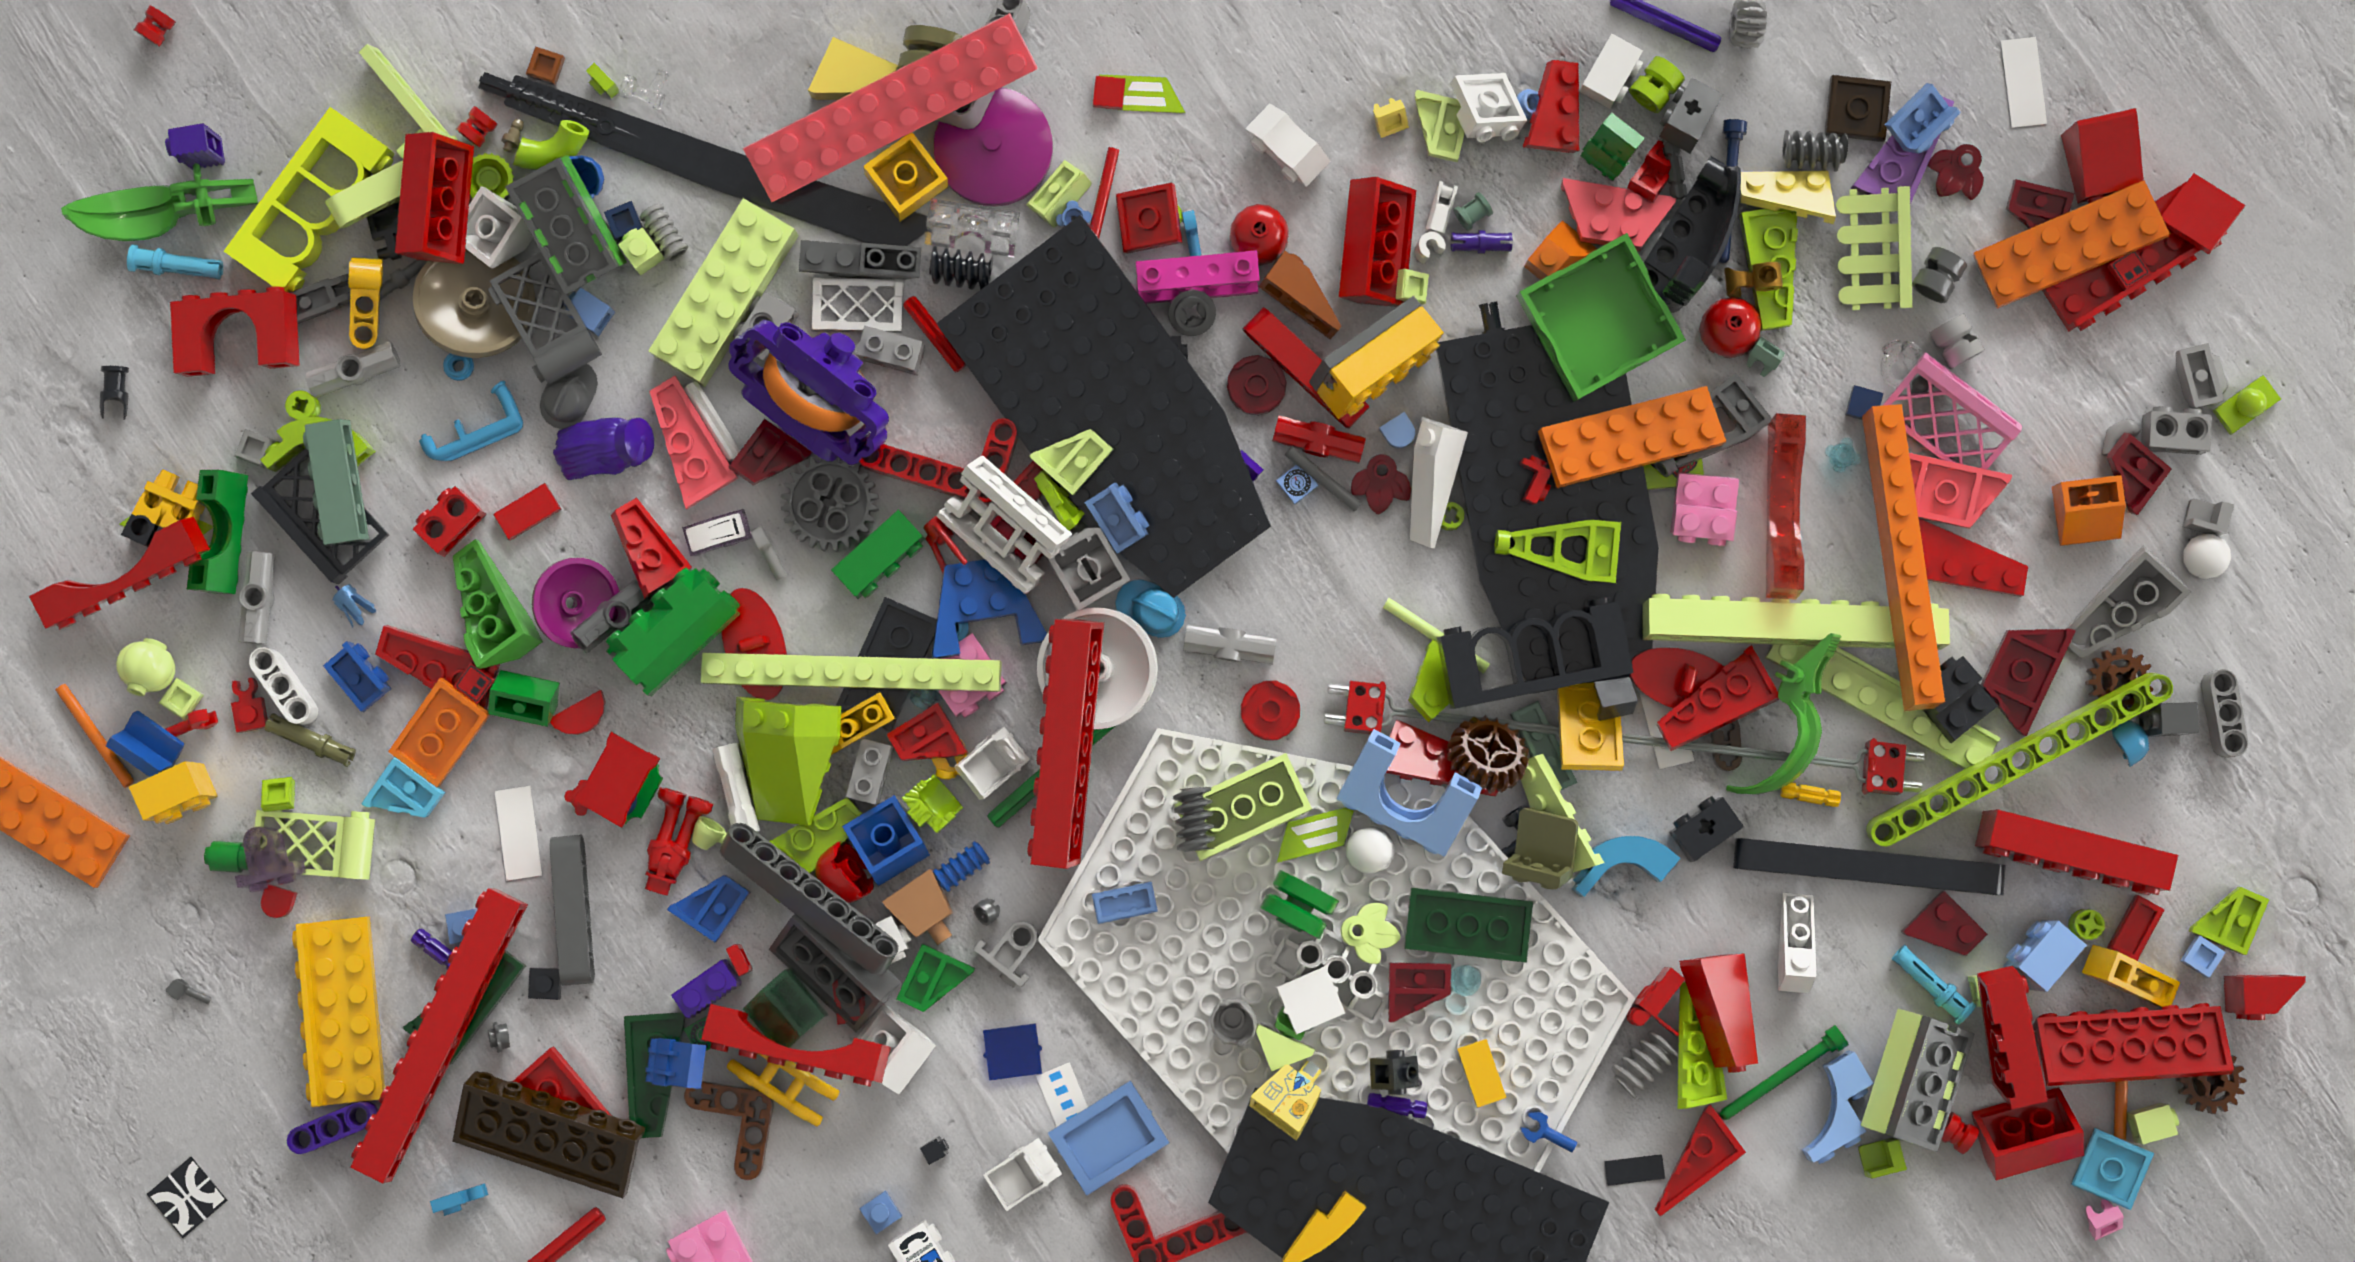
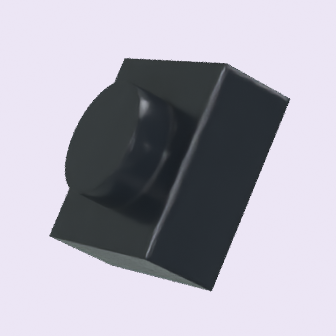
[528,968,561,1000]

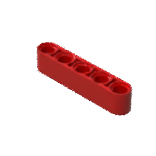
[1242,307,1370,429]

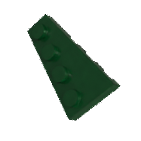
[402,951,526,1065]
[624,1012,686,1138]

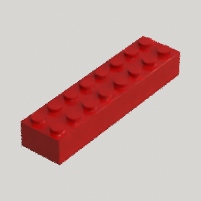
[1027,619,1104,869]

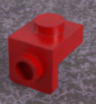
[1519,456,1552,505]

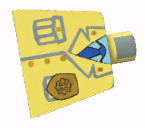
[1249,1061,1321,1141]

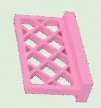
[1882,352,2022,469]

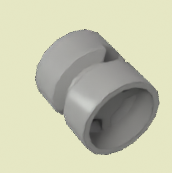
[1929,313,1985,369]

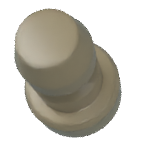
[501,118,524,152]

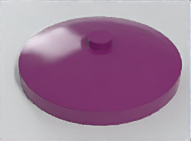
[934,87,1053,207]

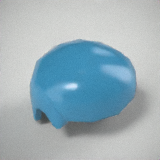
[2111,720,2149,767]

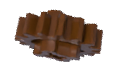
[2085,647,2154,710]
[2176,1055,2247,1114]

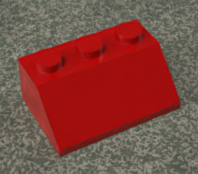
[1971,1087,2084,1181]

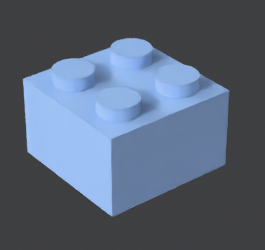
[2004,920,2087,992]

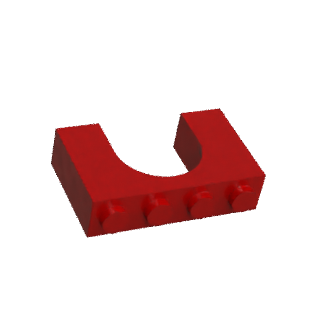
[170,287,300,377]

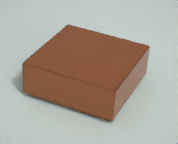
[526,46,565,86]

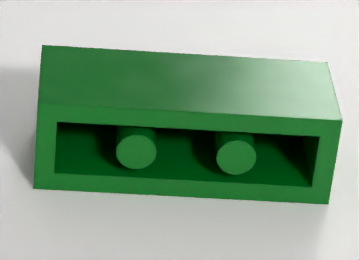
[831,509,925,599]

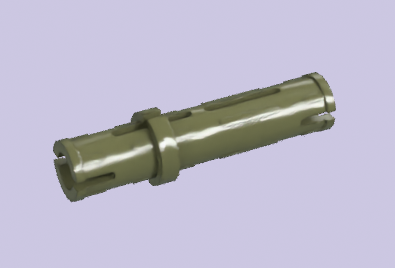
[265,713,356,767]

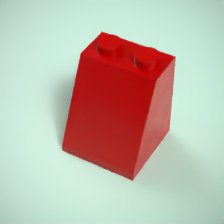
[2061,108,2144,204]

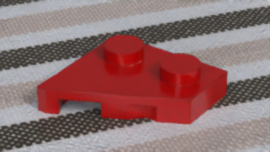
[886,703,968,761]

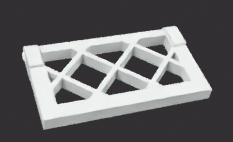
[812,277,904,332]

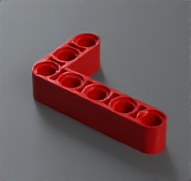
[859,418,1018,506]
[1110,1184,1246,1262]

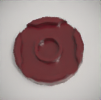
[1227,355,1287,416]

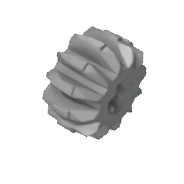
[1729,0,1767,49]

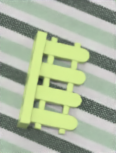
[1836,186,1913,310]

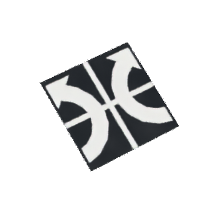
[147,1156,228,1238]

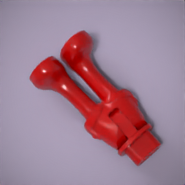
[645,787,713,896]

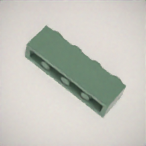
[303,419,369,545]

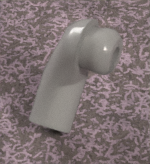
[2102,419,2140,456]

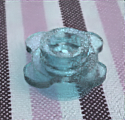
[1825,438,1861,473]
[908,690,942,709]

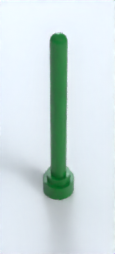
[1719,1025,1849,1120]

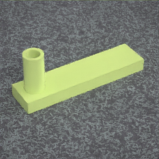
[359,44,451,158]

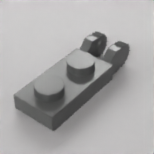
[290,273,363,324]

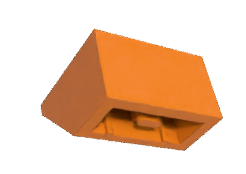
[2052,475,2126,546]

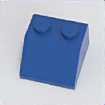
[842,795,930,887]

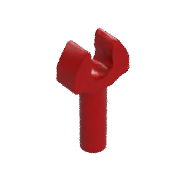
[165,709,218,737]

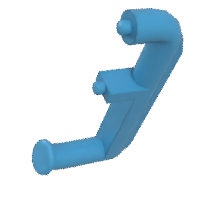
[419,380,523,461]

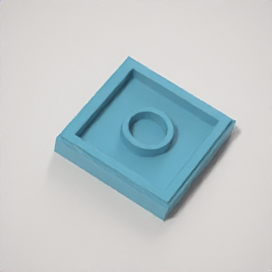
[2071,1128,2154,1210]

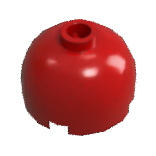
[1229,204,1289,266]
[1699,297,1761,359]
[815,842,874,903]

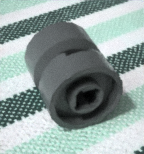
[1912,247,1967,303]

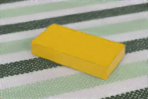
[1457,1039,1507,1108]

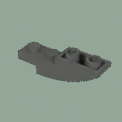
[799,240,921,279]

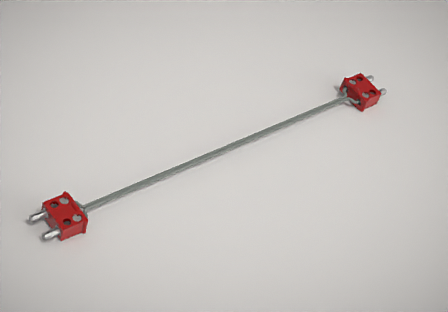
[1324,681,1925,796]

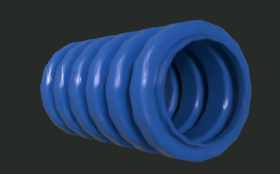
[933,841,990,892]

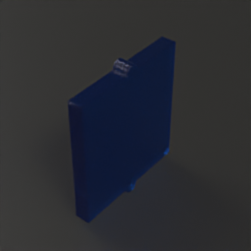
[983,1023,1042,1081]

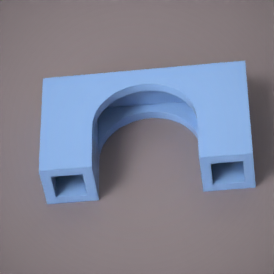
[1336,729,1482,857]

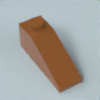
[1258,251,1342,339]

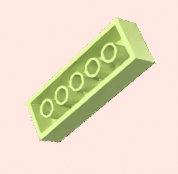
[649,198,799,387]

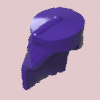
[553,417,654,480]

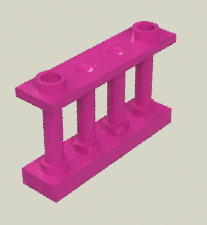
[1136,250,1260,304]

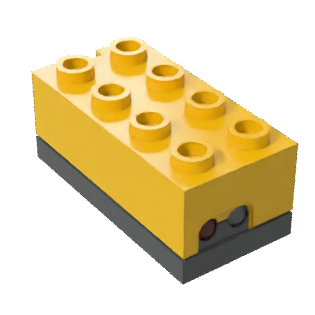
[1309,296,1444,419]

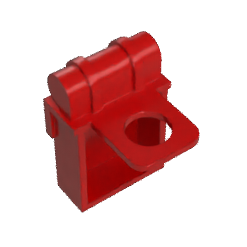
[1626,967,1685,1037]

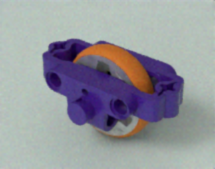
[728,320,889,465]

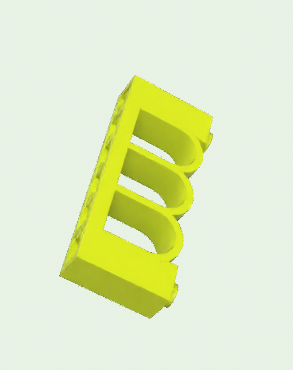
[223,107,395,293]

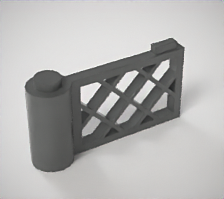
[488,252,602,385]

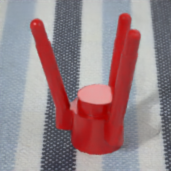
[923,516,967,573]

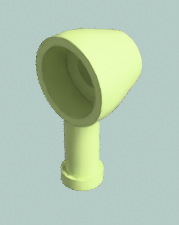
[692,816,727,850]

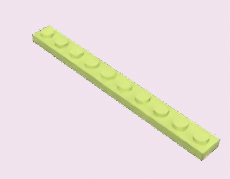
[701,653,1002,692]

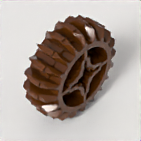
[1447,715,1529,794]

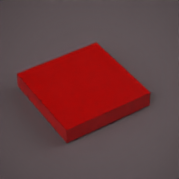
[2161,173,2246,255]
[1116,182,1183,254]

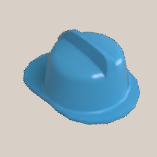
[1115,580,1186,638]

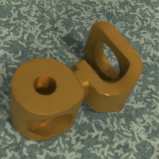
[1724,262,1783,298]

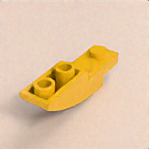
[831,692,895,755]

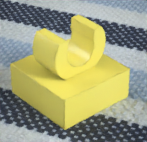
[1373,98,1409,138]

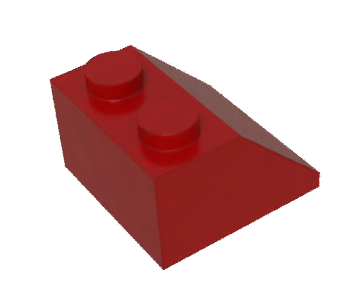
[2224,975,2306,1020]

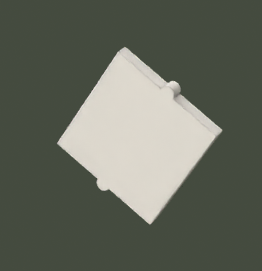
[1276,966,1345,1035]

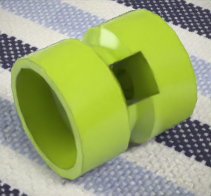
[1629,56,1685,114]

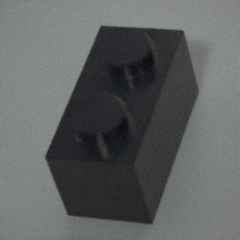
[920,1136,949,1165]

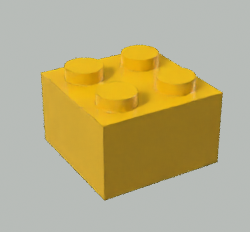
[863,132,948,222]
[129,761,218,824]

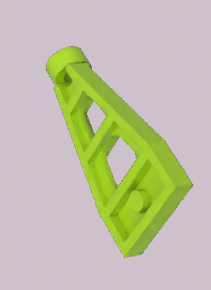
[1494,520,1621,583]

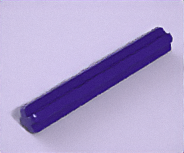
[1610,0,1722,52]

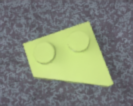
[1414,90,1465,162]

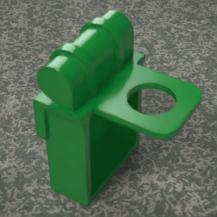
[1580,112,1645,181]

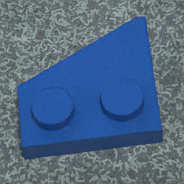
[667,875,751,942]

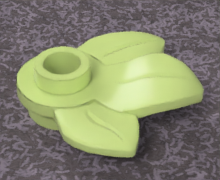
[1340,903,1401,964]

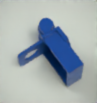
[645,1038,706,1089]

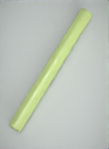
[1383,598,1490,674]

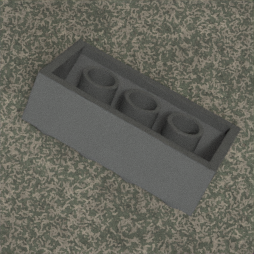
[769,914,901,1032]

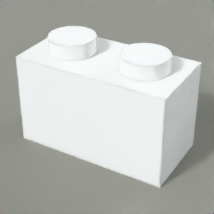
[1579,34,1643,109]

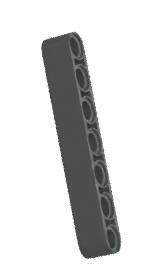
[720,823,899,975]

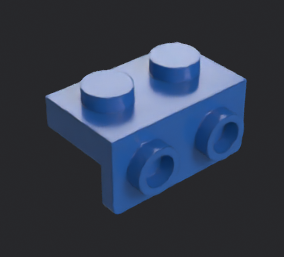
[323,641,392,712]

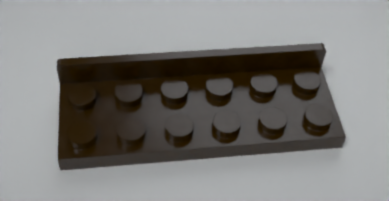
[452,1071,645,1199]

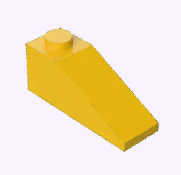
[2082,945,2180,1007]

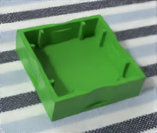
[1516,233,1686,401]

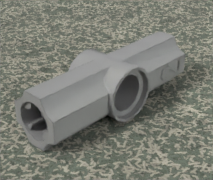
[305,342,401,398]
[238,551,275,644]
[1183,625,1277,665]

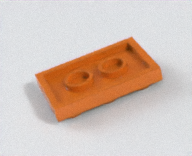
[388,678,490,787]

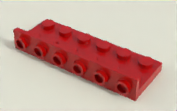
[2042,182,2228,332]
[2033,1003,2234,1086]

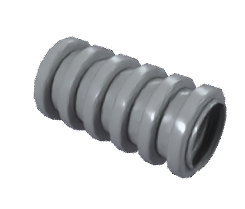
[639,204,688,261]

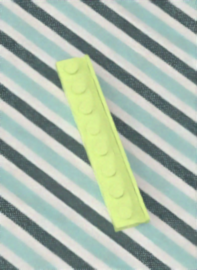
[1765,644,2001,769]

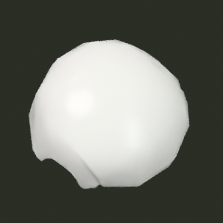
[2183,534,2231,579]
[1346,827,1395,873]

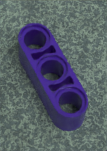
[286,1101,378,1154]

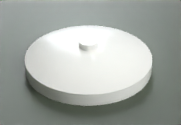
[1037,608,1158,729]

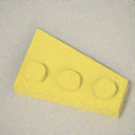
[1740,171,1836,224]

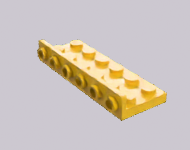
[292,916,385,1107]

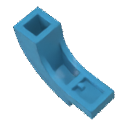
[1572,836,1681,897]

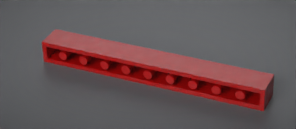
[350,888,528,1184]

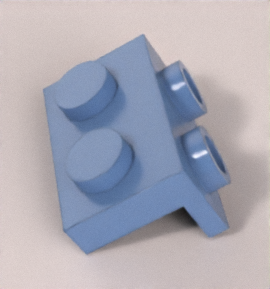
[1884,83,1961,154]
[1085,483,1149,554]

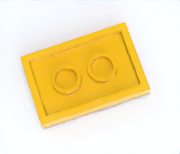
[1557,682,1624,771]

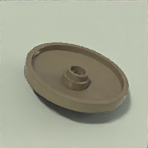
[412,248,536,358]

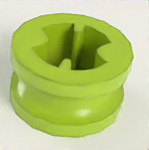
[1441,502,1465,531]

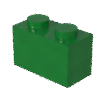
[488,670,560,727]

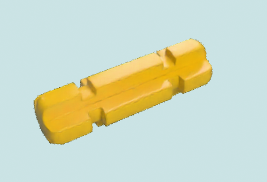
[1780,783,1841,807]

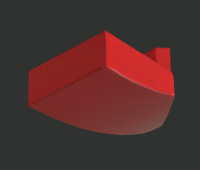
[1627,140,1671,202]

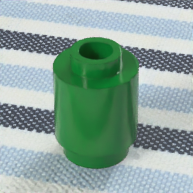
[204,841,252,873]

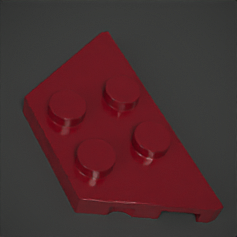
[1980,629,2076,736]

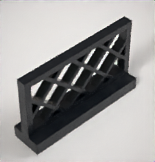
[251,448,389,584]

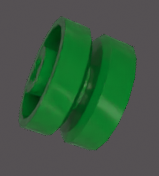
[1260,870,1339,939]

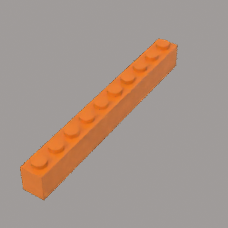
[1862,404,1945,711]

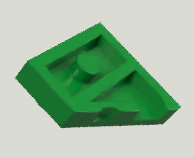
[896,944,976,1012]

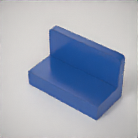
[106,711,184,777]

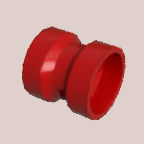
[133,5,176,47]
[456,106,498,148]
[1941,1112,1979,1154]

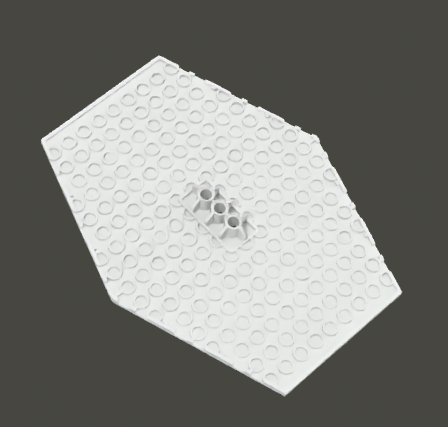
[1037,728,1635,1172]

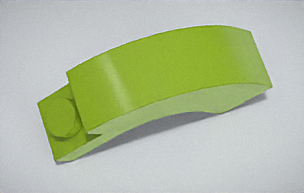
[260,417,376,472]

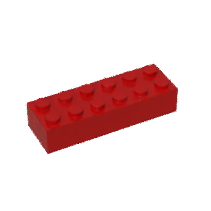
[1975,809,2179,895]

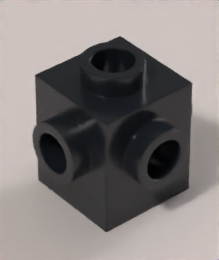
[1370,1050,1419,1095]

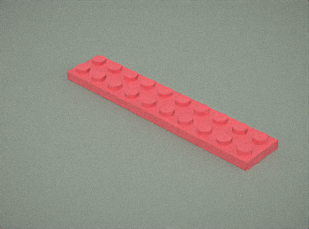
[743,13,1038,202]

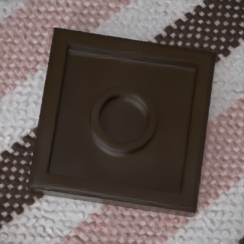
[1824,75,1892,142]

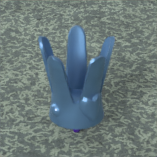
[332,584,376,628]

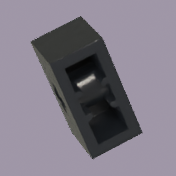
[1669,796,1744,862]

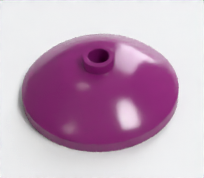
[532,558,620,648]

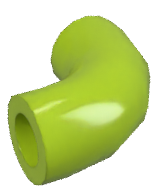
[513,120,589,170]

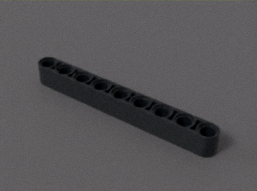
[1733,838,2006,895]

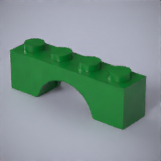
[187,469,248,594]

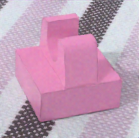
[2086,1199,2124,1241]

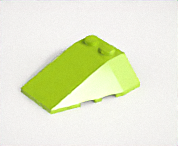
[735,697,841,826]

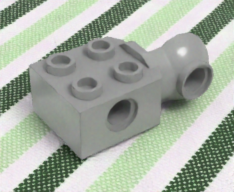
[1035,499,1130,611]

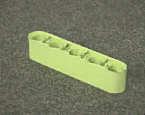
[325,136,458,229]

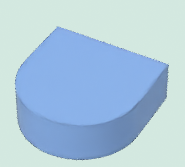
[1379,412,1415,448]

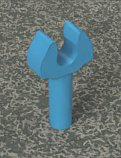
[1182,210,1202,256]

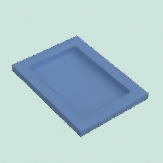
[1048,1080,1170,1196]

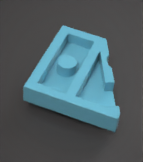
[361,757,446,818]

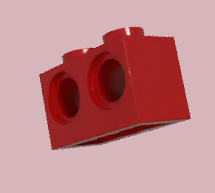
[413,486,487,557]

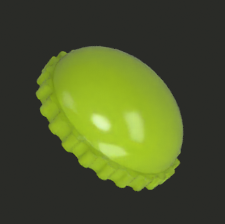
[470,153,514,199]

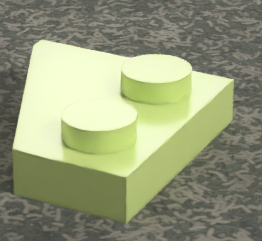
[1029,429,1113,495]

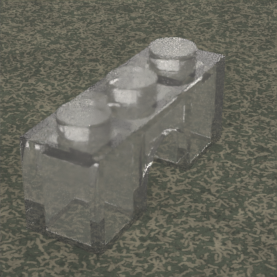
[925,198,1020,257]

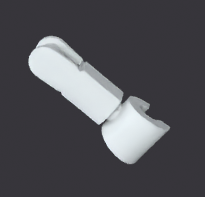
[1414,181,1458,264]

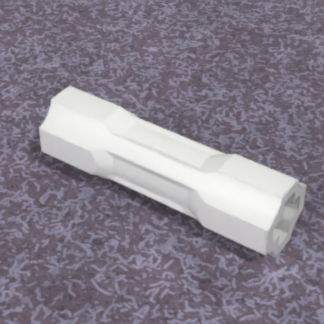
[712,743,760,832]

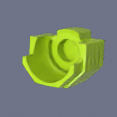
[902,774,963,833]

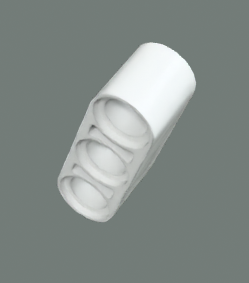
[249,647,318,725]

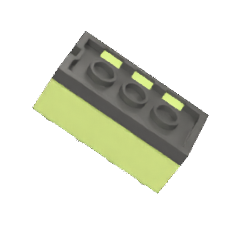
[1861,1009,1975,1152]

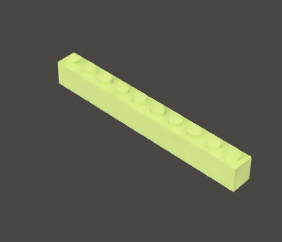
[1643,594,1950,650]

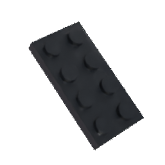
[836,597,937,731]

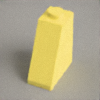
[808,37,898,100]

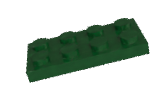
[1404,888,1533,963]

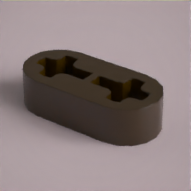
[1711,720,1742,771]

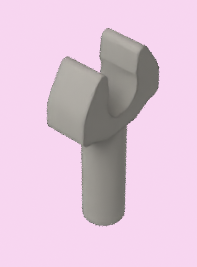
[750,525,787,580]

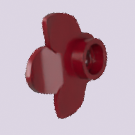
[1927,144,1984,200]
[1351,454,1411,515]

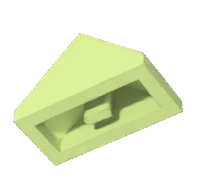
[1256,1023,1315,1072]

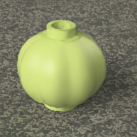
[116,638,175,697]

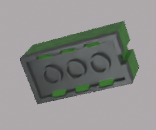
[505,156,627,295]

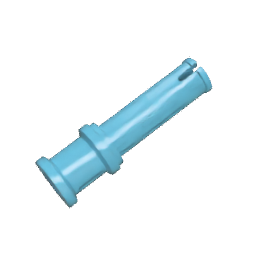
[127,244,224,280]
[1891,945,1976,1025]

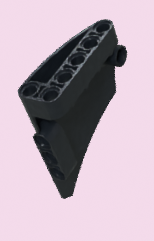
[1644,156,1741,313]

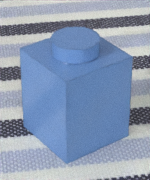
[564,287,615,337]

